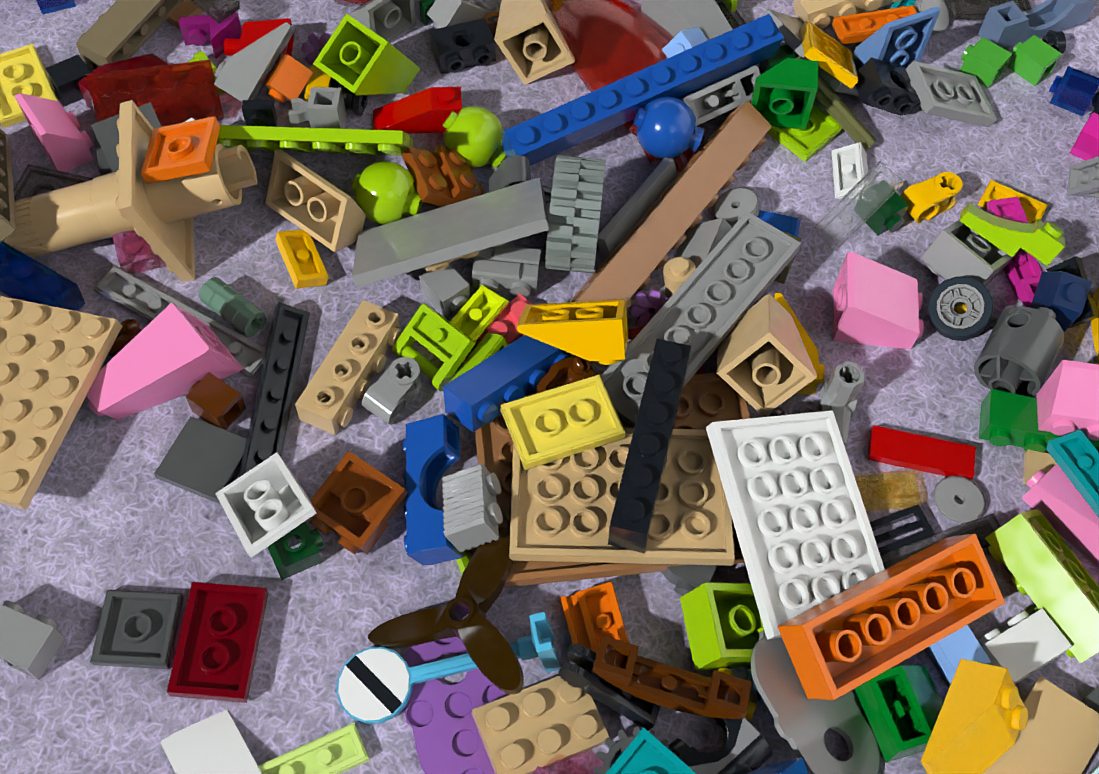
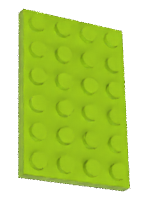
[217,125,414,156]

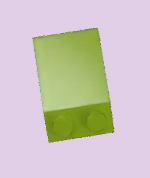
[680,583,764,671]

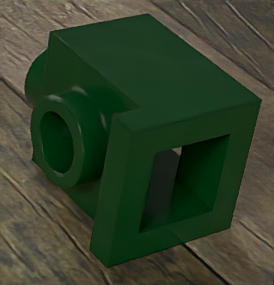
[268,522,325,580]

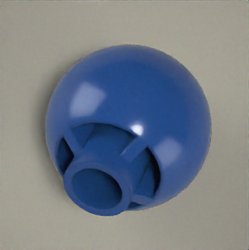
[633,97,704,159]

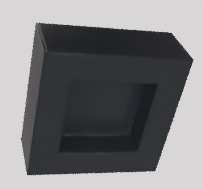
[242,100,278,127]

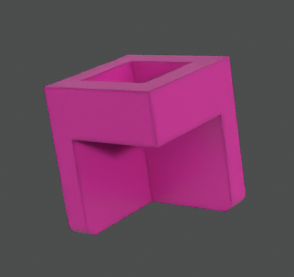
[1070,113,1099,160]

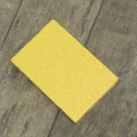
[0,44,59,128]
[501,375,626,470]

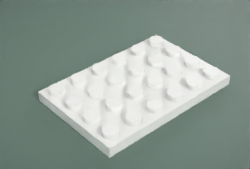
[706,410,885,640]

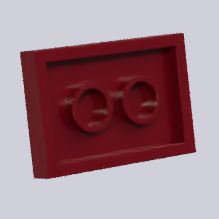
[167,582,269,703]

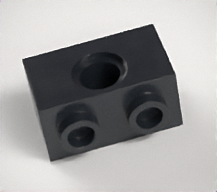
[430,18,496,74]
[855,57,920,116]

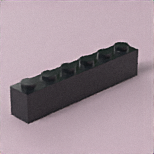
[608,339,691,553]

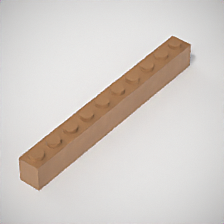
[569,100,772,310]

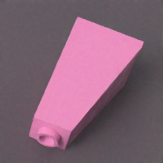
[86,302,243,420]
[1021,464,1099,568]

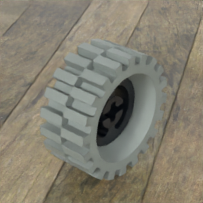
[545,155,606,274]

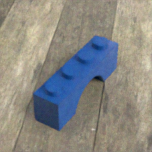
[403,414,463,565]

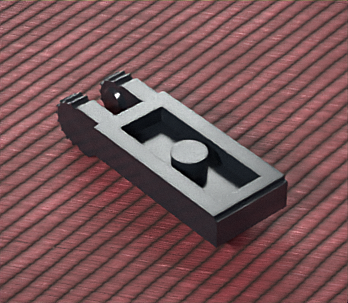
[558,643,661,731]

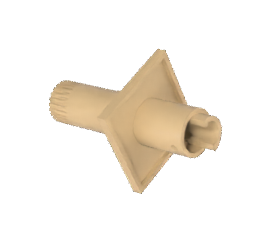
[5,100,258,282]

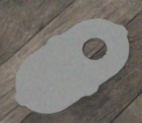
[751,630,880,774]

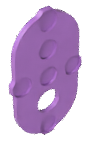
[405,637,510,774]

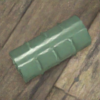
[199,277,267,337]

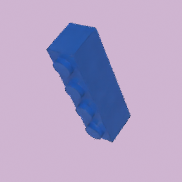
[443,335,572,432]

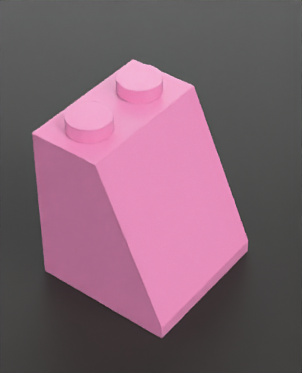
[833,252,924,350]

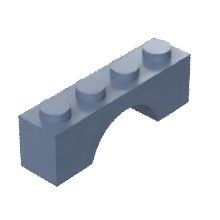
[978,0,1098,49]

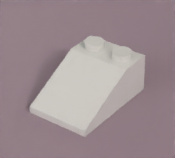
[215,452,316,558]

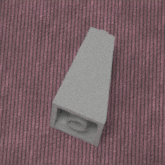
[640,0,733,42]

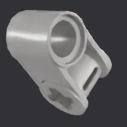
[361,357,422,425]

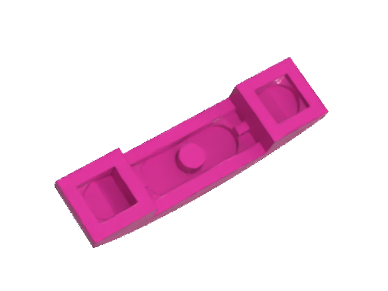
[987,197,1042,307]

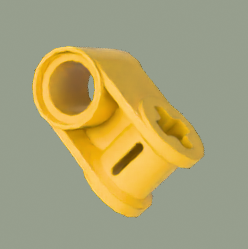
[900,172,963,224]

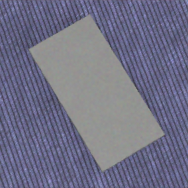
[352,177,549,287]

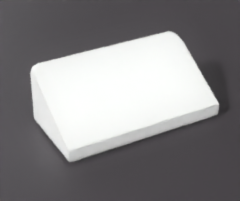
[831,142,870,200]

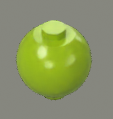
[443,106,506,168]
[352,161,423,225]

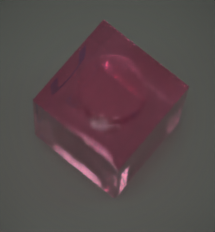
[112,230,161,274]

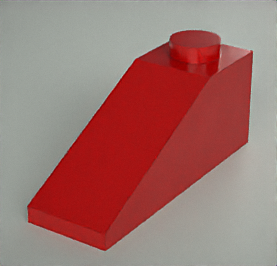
[373,86,462,134]

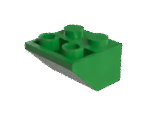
[855,665,943,763]

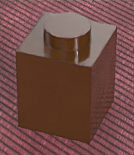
[185,372,246,430]

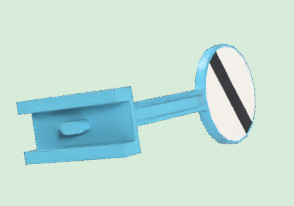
[337,612,561,724]

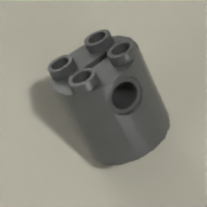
[974,305,1064,397]

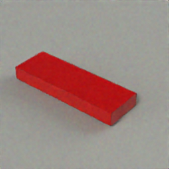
[867,425,976,480]

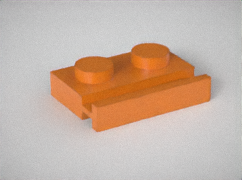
[560,581,630,670]

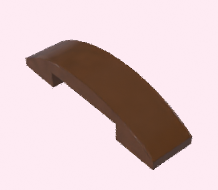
[592,635,752,719]

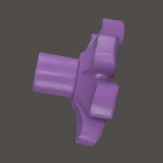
[301,32,331,65]
[631,289,669,328]

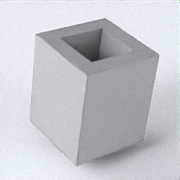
[419,264,470,318]

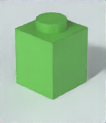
[1008,35,1062,86]
[960,37,1012,88]

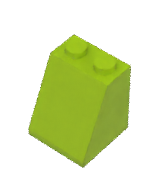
[313,13,421,95]

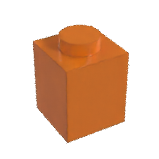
[263,54,313,104]

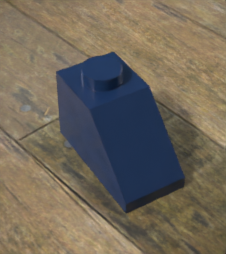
[1030,271,1092,332]

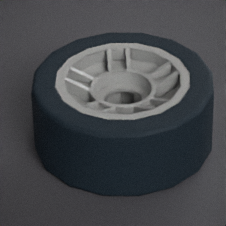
[928,276,993,341]

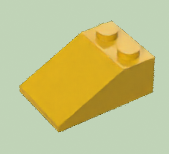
[517,299,628,365]
[920,659,1028,774]

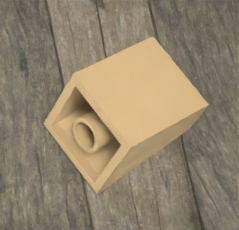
[717,293,817,417]

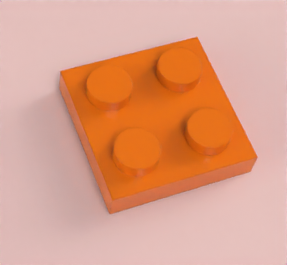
[140,116,221,184]

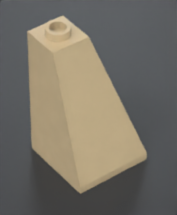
[494,0,575,85]

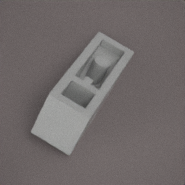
[214,22,296,102]
[681,65,761,126]

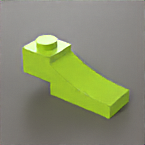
[959,202,1065,266]

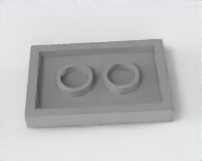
[906,61,997,127]

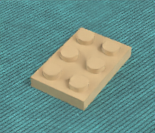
[472,676,610,774]

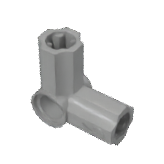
[817,361,865,446]

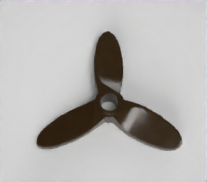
[368,527,524,694]

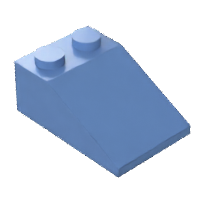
[853,7,941,72]

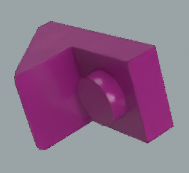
[179,12,242,59]

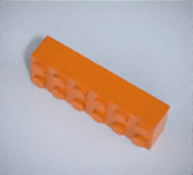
[777,534,1005,700]

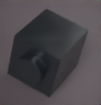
[45,54,95,106]

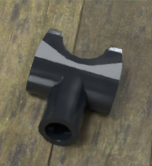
[668,717,773,774]

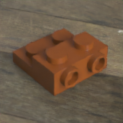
[402,145,484,206]
[310,450,408,555]

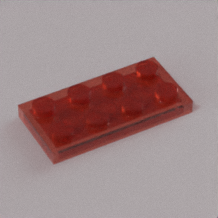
[86,60,224,127]

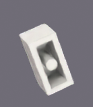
[979,608,1072,685]

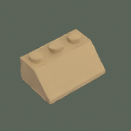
[265,149,366,252]

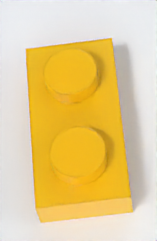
[275,229,329,289]

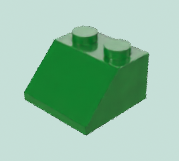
[751,58,818,130]

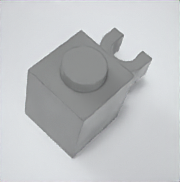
[288,87,347,129]

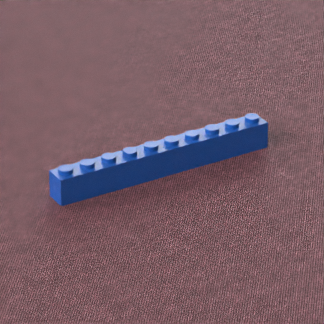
[502,14,784,166]

